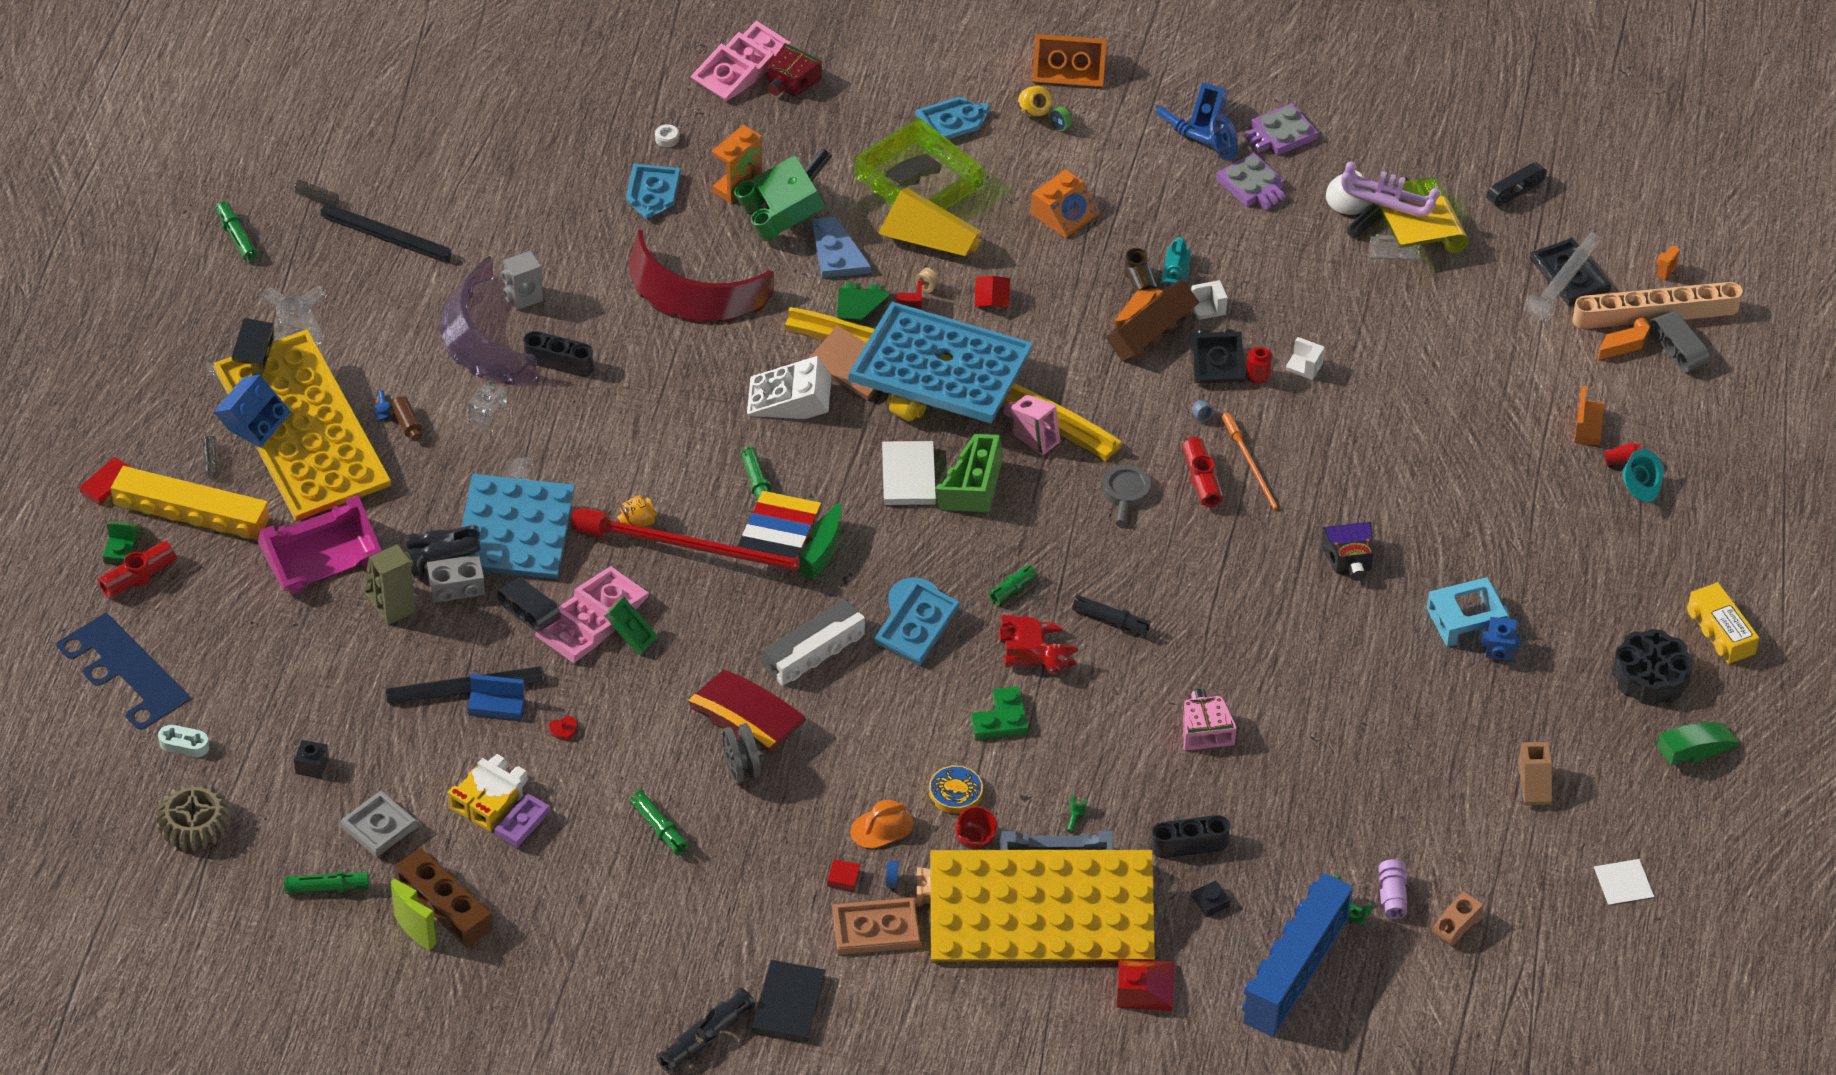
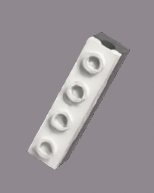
[762,599,865,686]

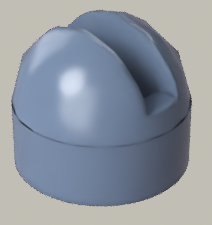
[1192,400,1214,422]

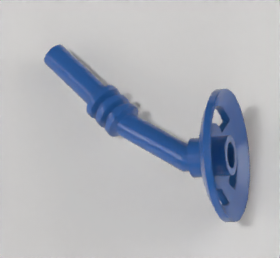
[1156,106,1238,161]

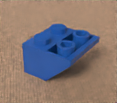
[214,374,291,447]

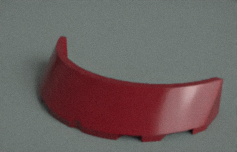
[629,229,774,324]

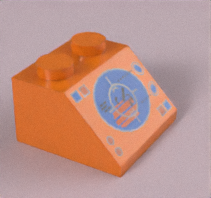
[1031,169,1100,238]

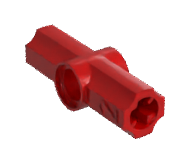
[1182,436,1223,508]
[97,541,177,598]

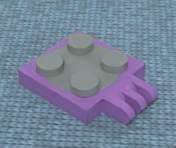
[1244,103,1318,155]
[1216,153,1286,210]

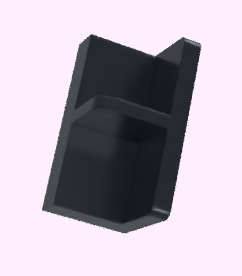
[231,318,275,376]

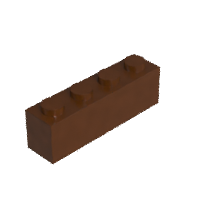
[1105,279,1200,361]

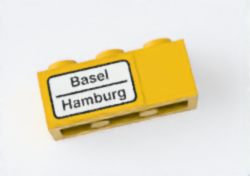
[1687,582,1759,664]

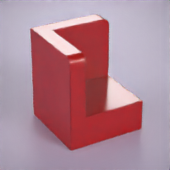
[974,276,1010,308]
[897,280,922,310]

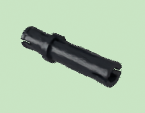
[1072,594,1151,636]

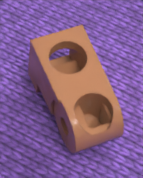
[1433,891,1483,946]

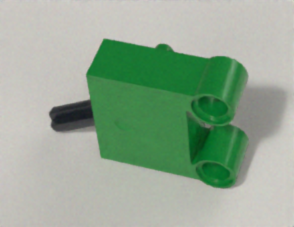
[734,149,832,241]

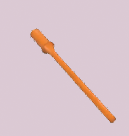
[1222,412,1278,510]

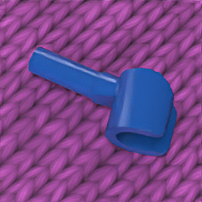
[374,390,391,420]

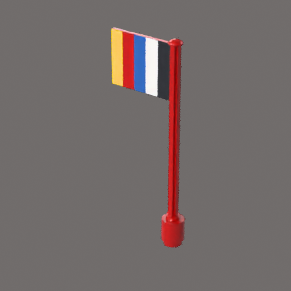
[570,491,821,572]

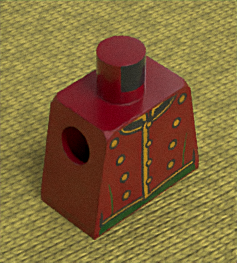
[768,43,822,96]

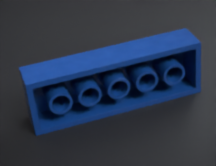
[1242,873,1353,1038]

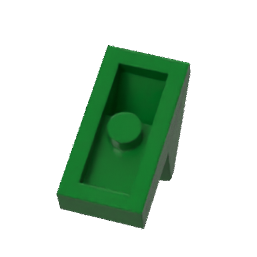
[102,521,142,565]

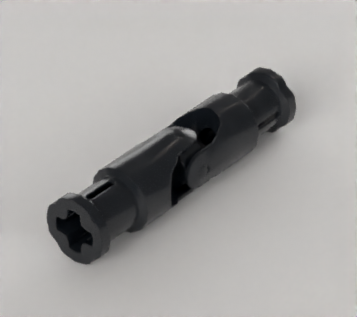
[656,987,755,1074]

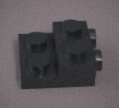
[1190,329,1245,384]

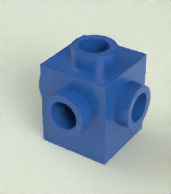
[1481,617,1520,661]

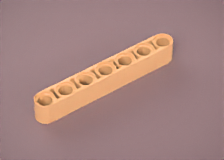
[1573,282,1743,329]

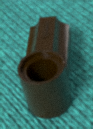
[1124,248,1157,293]

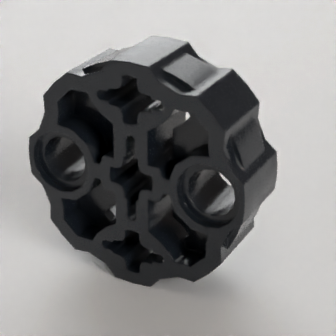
[1612,629,1693,706]

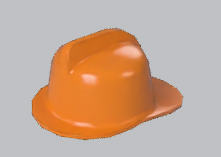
[850,800,914,849]

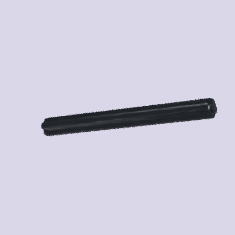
[320,203,452,262]
[385,666,544,704]

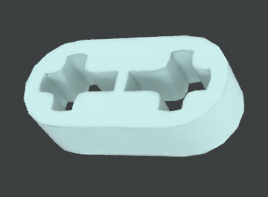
[158,725,209,758]

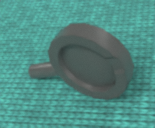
[1102,465,1151,527]

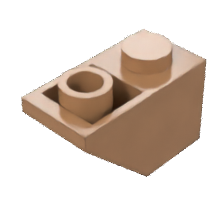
[1518,742,1552,805]

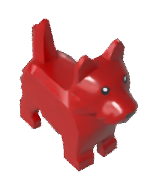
[999,615,1078,675]

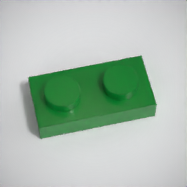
[604,597,658,655]

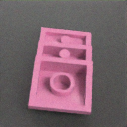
[691,21,792,101]
[535,566,649,663]

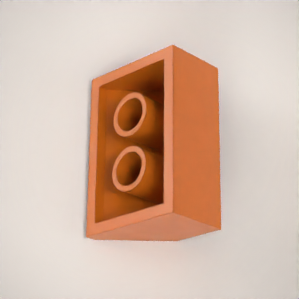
[1032,34,1107,87]

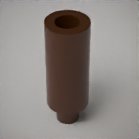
[391,396,422,441]

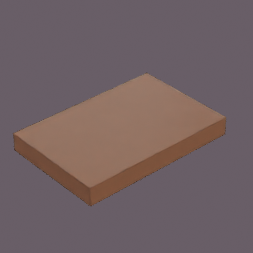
[808,326,877,401]
[832,897,921,955]

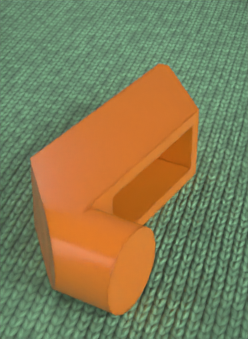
[1114,288,1163,329]
[1598,317,1651,360]

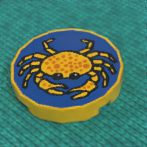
[929,765,983,814]

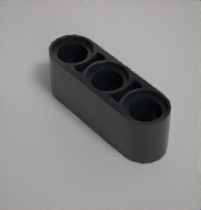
[523,331,594,377]
[496,578,561,632]
[1151,815,1230,858]

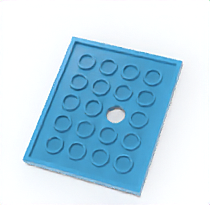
[848,302,1033,423]

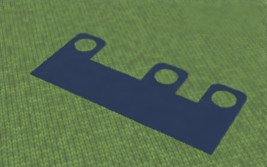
[56,612,191,729]

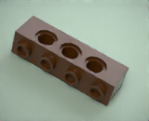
[395,847,493,948]

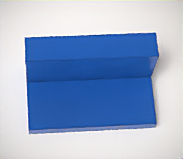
[467,674,526,721]

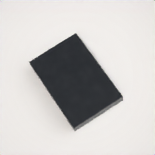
[1530,237,1611,307]
[752,960,825,1043]

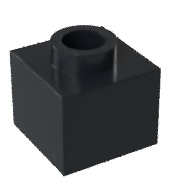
[294,740,329,779]

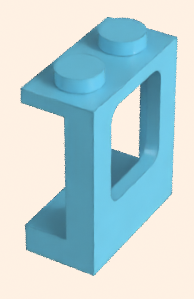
[1427,577,1509,647]

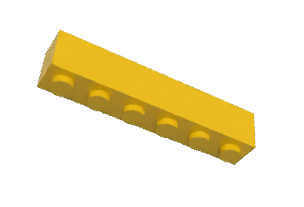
[111,466,270,541]

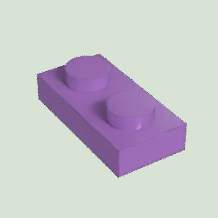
[495,794,550,848]

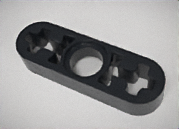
[1486,162,1547,207]

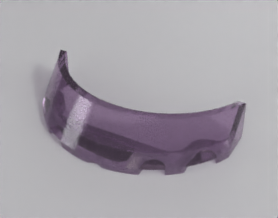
[439,256,538,385]

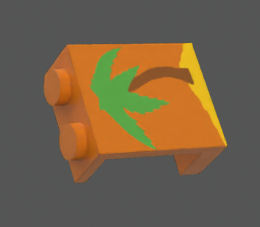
[711,125,762,203]

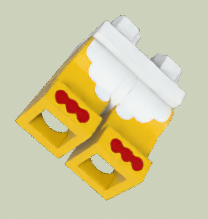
[447,754,528,832]

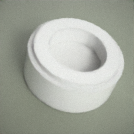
[655,125,679,147]

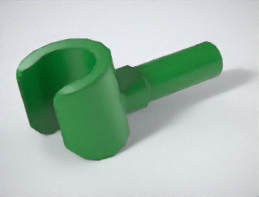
[1067,795,1087,833]

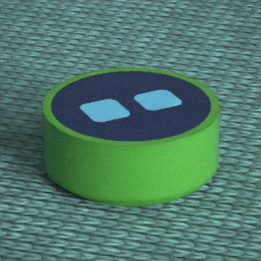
[1049,106,1072,131]

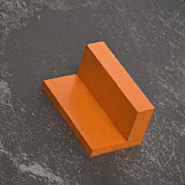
[1574,386,1604,446]

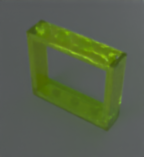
[854,117,984,210]

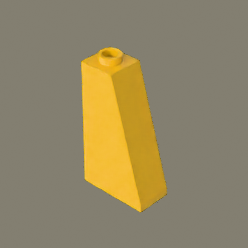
[878,188,982,256]

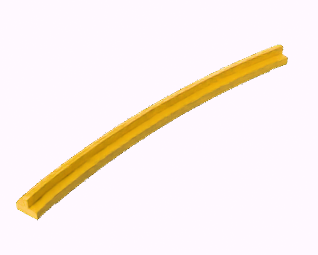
[785,307,1122,462]

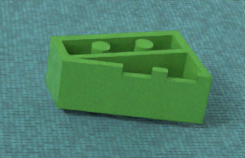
[935,434,1003,512]

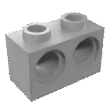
[427,554,485,603]

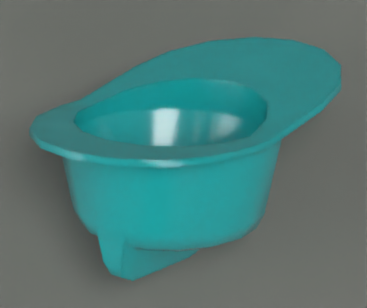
[1622,449,1664,502]

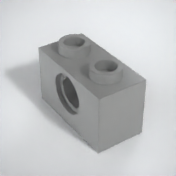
[501,251,543,310]

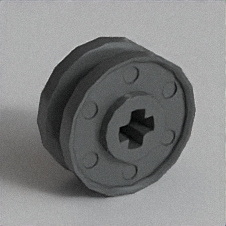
[722,723,760,784]

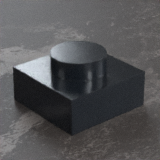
[1192,881,1230,917]

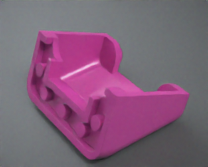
[258,495,382,594]

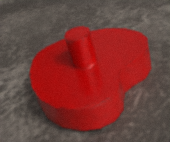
[548,716,577,741]

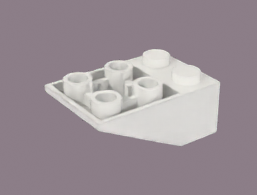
[747,356,831,419]

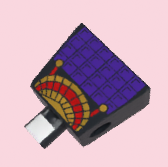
[1321,522,1374,581]

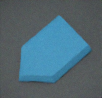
[915,97,990,144]
[626,164,681,220]

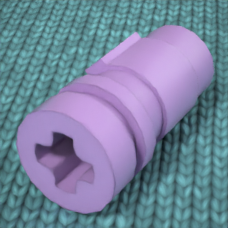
[1378,859,1407,919]

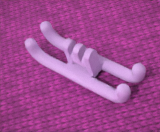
[1341,162,1440,217]

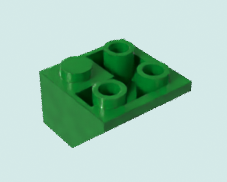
[837,282,891,319]

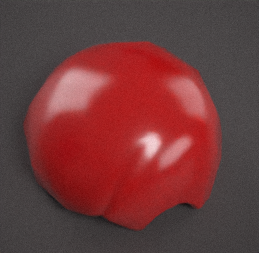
[955,806,998,850]

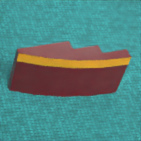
[688,669,806,752]

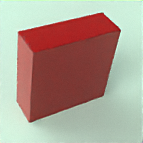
[827,859,860,891]

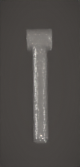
[1523,232,1602,324]

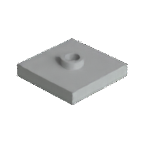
[340,790,418,858]

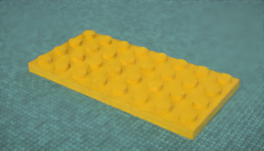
[214,329,391,522]
[930,850,1155,962]

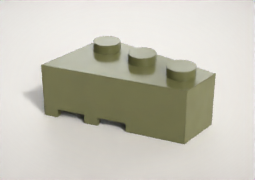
[363,544,417,625]

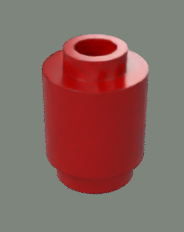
[1246,347,1273,384]

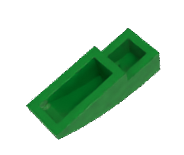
[797,503,842,580]
[1657,722,1739,766]

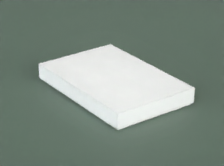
[882,441,936,505]

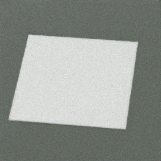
[1594,859,1654,905]

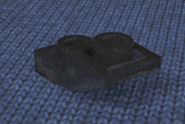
[886,154,942,188]

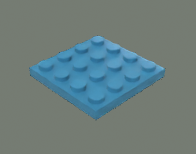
[462,474,575,580]

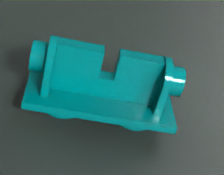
[1161,237,1192,284]

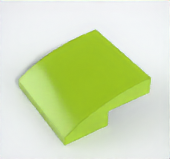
[391,879,436,951]

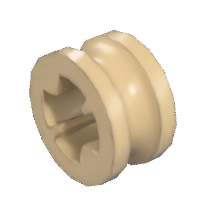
[915,268,940,293]

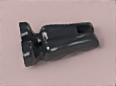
[405,525,481,578]

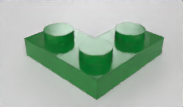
[970,686,1028,740]

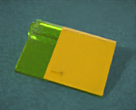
[1371,177,1469,253]

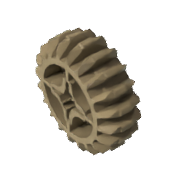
[156,783,231,852]

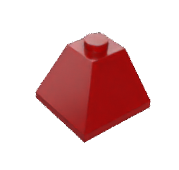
[1116,959,1174,1011]

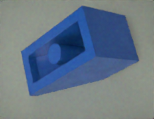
[1190,82,1230,134]

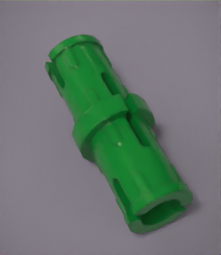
[988,564,1038,606]

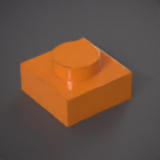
[1656,245,1681,280]

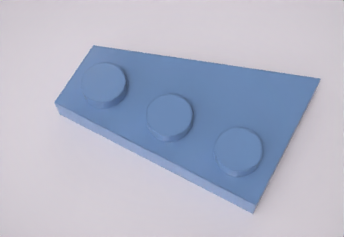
[811,217,871,278]

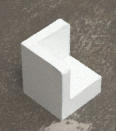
[1191,280,1227,320]
[1286,337,1325,380]

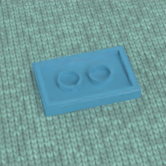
[874,579,961,666]

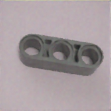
[1650,311,1710,373]

